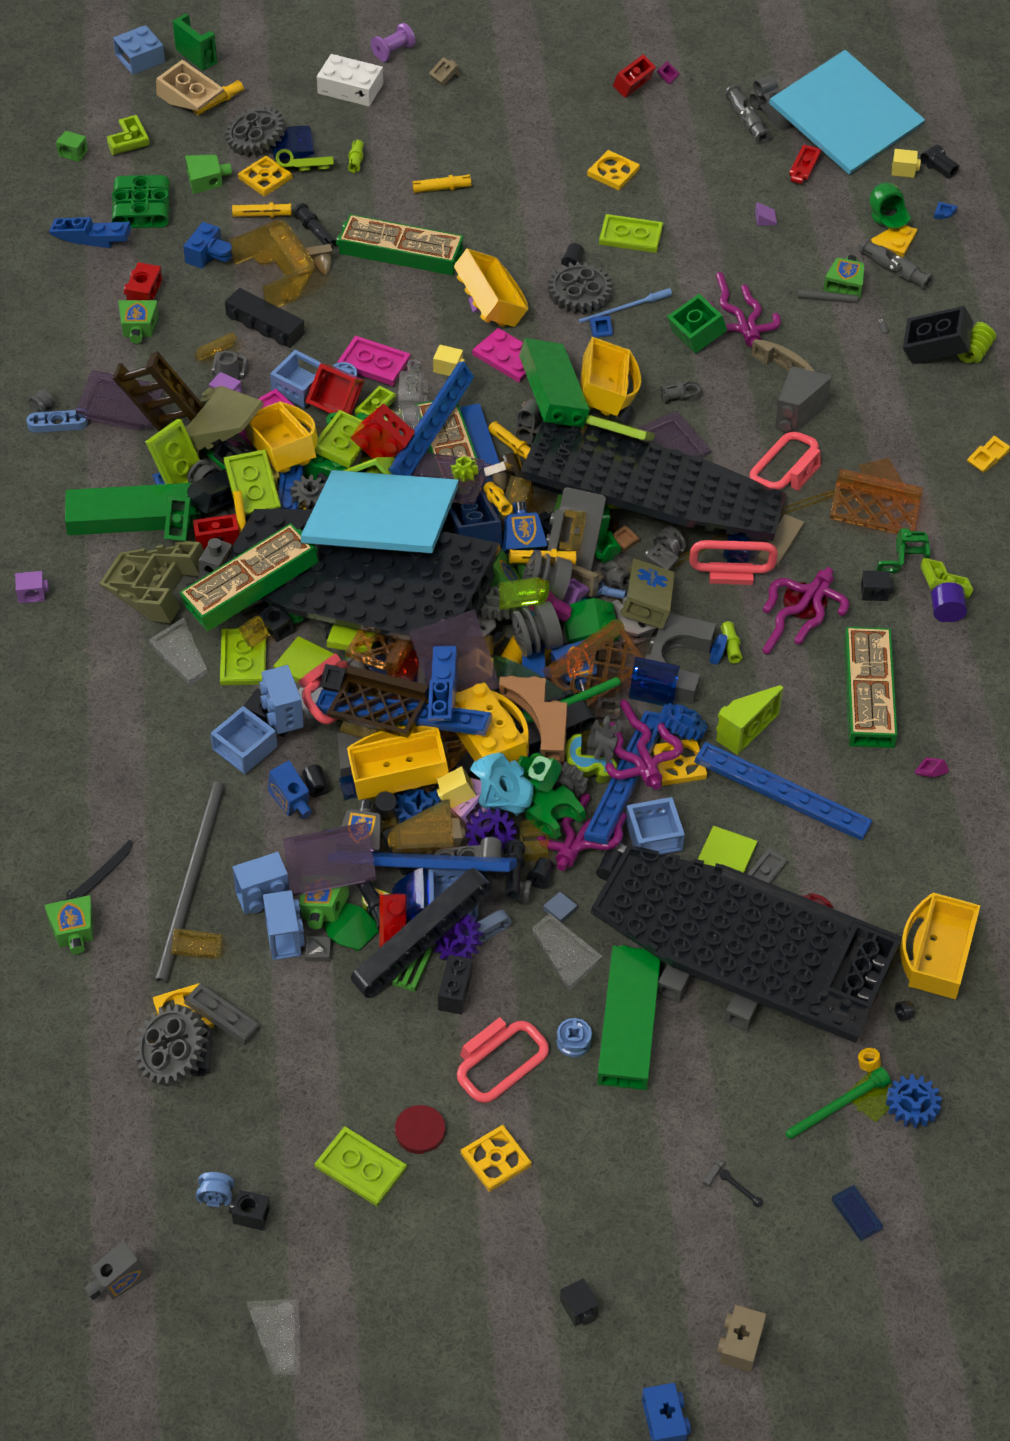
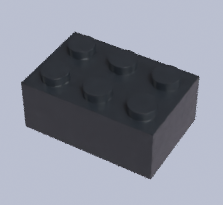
[903,306,974,364]

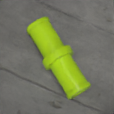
[348,139,364,173]
[720,621,743,664]

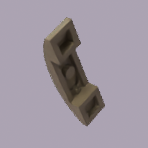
[751,339,815,372]

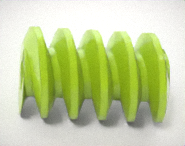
[958,322,997,363]

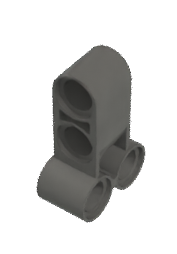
[749,74,792,130]
[434,837,506,881]

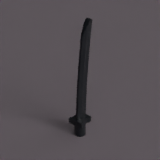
[63,840,132,901]

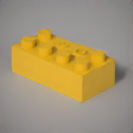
[454,248,528,327]
[580,337,641,416]
[245,402,318,473]
[455,682,529,763]
[347,726,449,800]
[900,893,981,1000]

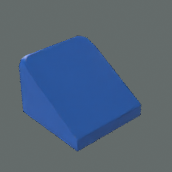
[589,316,613,338]

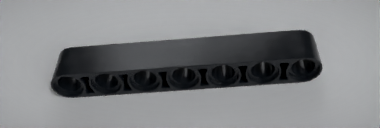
[447,700,597,780]
[351,868,492,998]

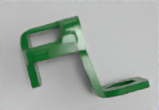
[595,503,621,564]
[876,528,930,573]
[517,753,561,792]

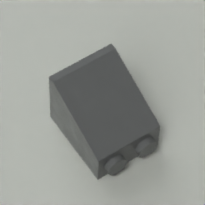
[775,366,831,432]

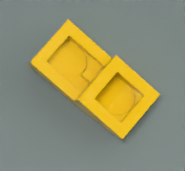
[967,436,1010,473]

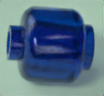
[723,533,752,563]

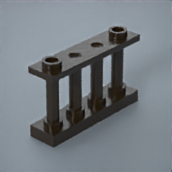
[112,351,204,431]

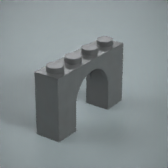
[638,613,716,704]
[657,964,760,1031]

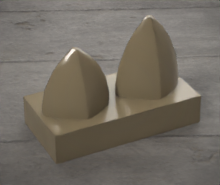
[291,244,332,275]
[484,461,515,496]
[570,564,603,597]

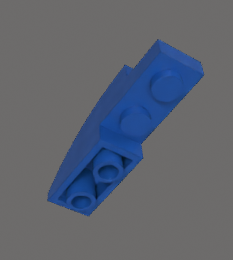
[49,217,132,248]
[428,646,458,721]

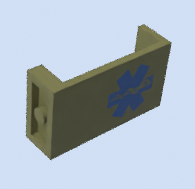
[620,558,675,629]

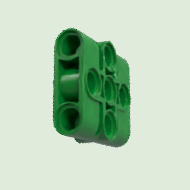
[111,175,170,228]

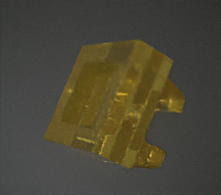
[239,616,269,647]

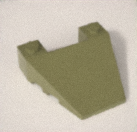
[185,386,264,455]
[99,541,204,623]

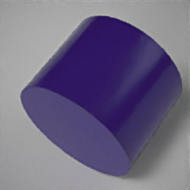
[931,582,967,622]

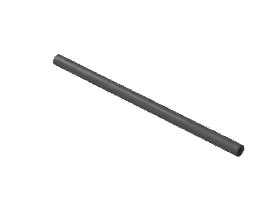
[155,781,224,984]

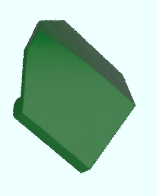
[323,903,380,951]

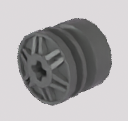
[521,550,572,600]
[511,601,563,657]

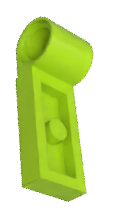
[276,149,333,171]

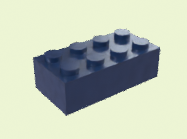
[444,485,502,545]

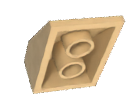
[156,60,224,111]

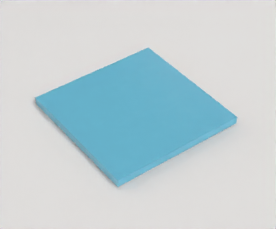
[769,50,925,175]
[301,470,458,553]

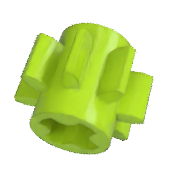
[451,456,479,483]

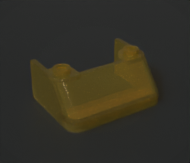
[229,220,315,307]

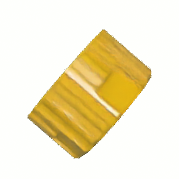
[858,1048,881,1072]

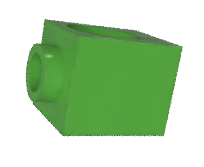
[56,131,88,162]

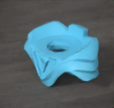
[471,753,533,817]

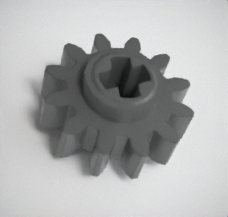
[290,475,325,509]
[553,761,588,797]

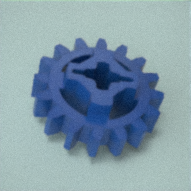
[658,703,708,741]
[394,785,444,831]
[886,1074,942,1128]

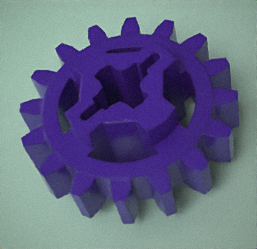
[465,806,516,852]
[435,914,483,961]

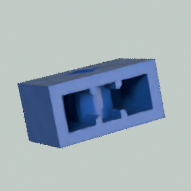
[642,1383,691,1441]

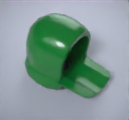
[869,182,911,229]

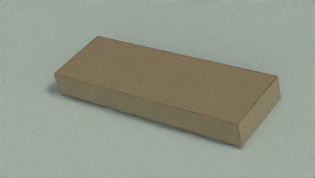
[757,514,804,569]

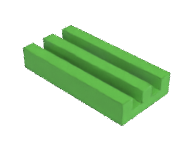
[392,948,432,992]

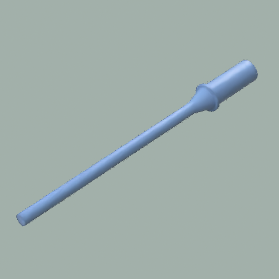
[579,288,672,323]

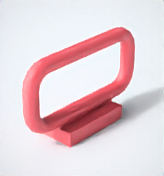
[750,432,821,491]
[689,540,778,585]
[298,653,348,725]
[457,1017,549,1103]

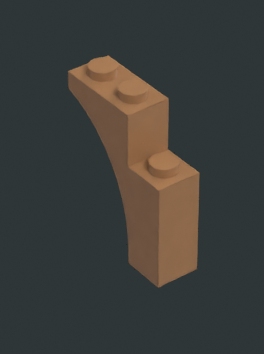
[499,676,568,762]

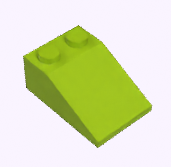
[716,685,784,755]

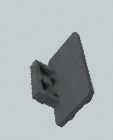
[546,487,606,571]

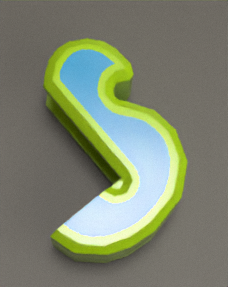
[563,734,617,783]

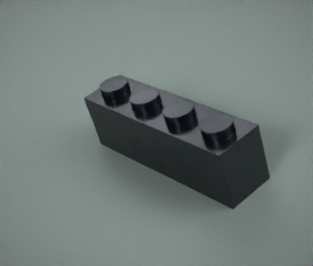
[225,287,305,348]

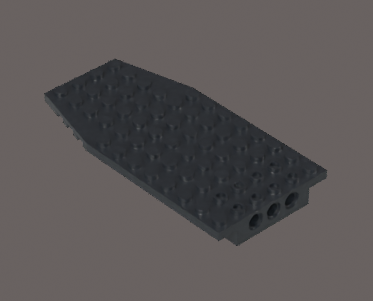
[519,420,786,541]
[223,509,501,647]
[591,845,902,1043]

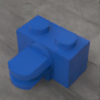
[183,222,233,269]

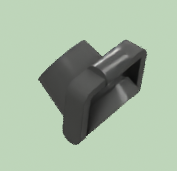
[212,350,248,380]

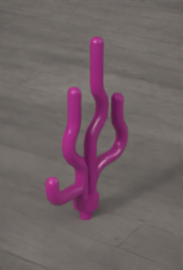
[709,272,781,348]
[762,567,850,654]
[605,699,684,790]
[537,793,627,871]

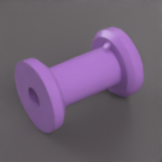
[371,23,416,62]

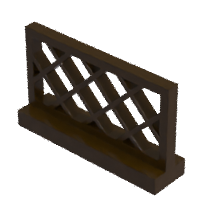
[327,665,429,738]

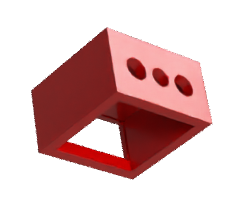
[305,363,365,415]
[350,403,415,459]

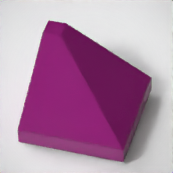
[656,61,680,85]
[914,757,949,777]

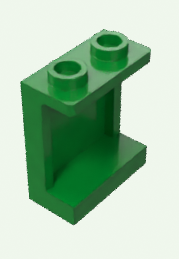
[172,14,217,71]

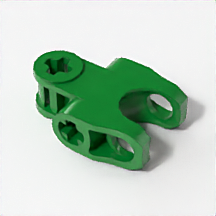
[524,779,586,839]

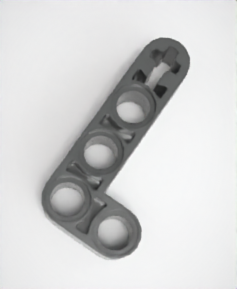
[515,400,543,446]

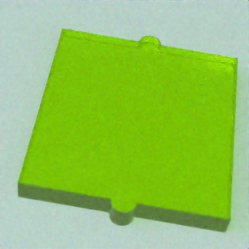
[848,1072,900,1123]

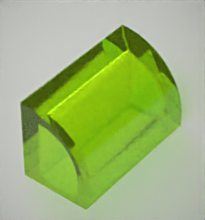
[499,577,549,609]

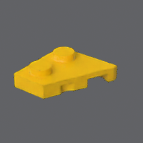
[871,225,917,257]

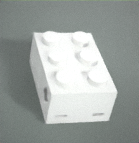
[317,54,383,107]

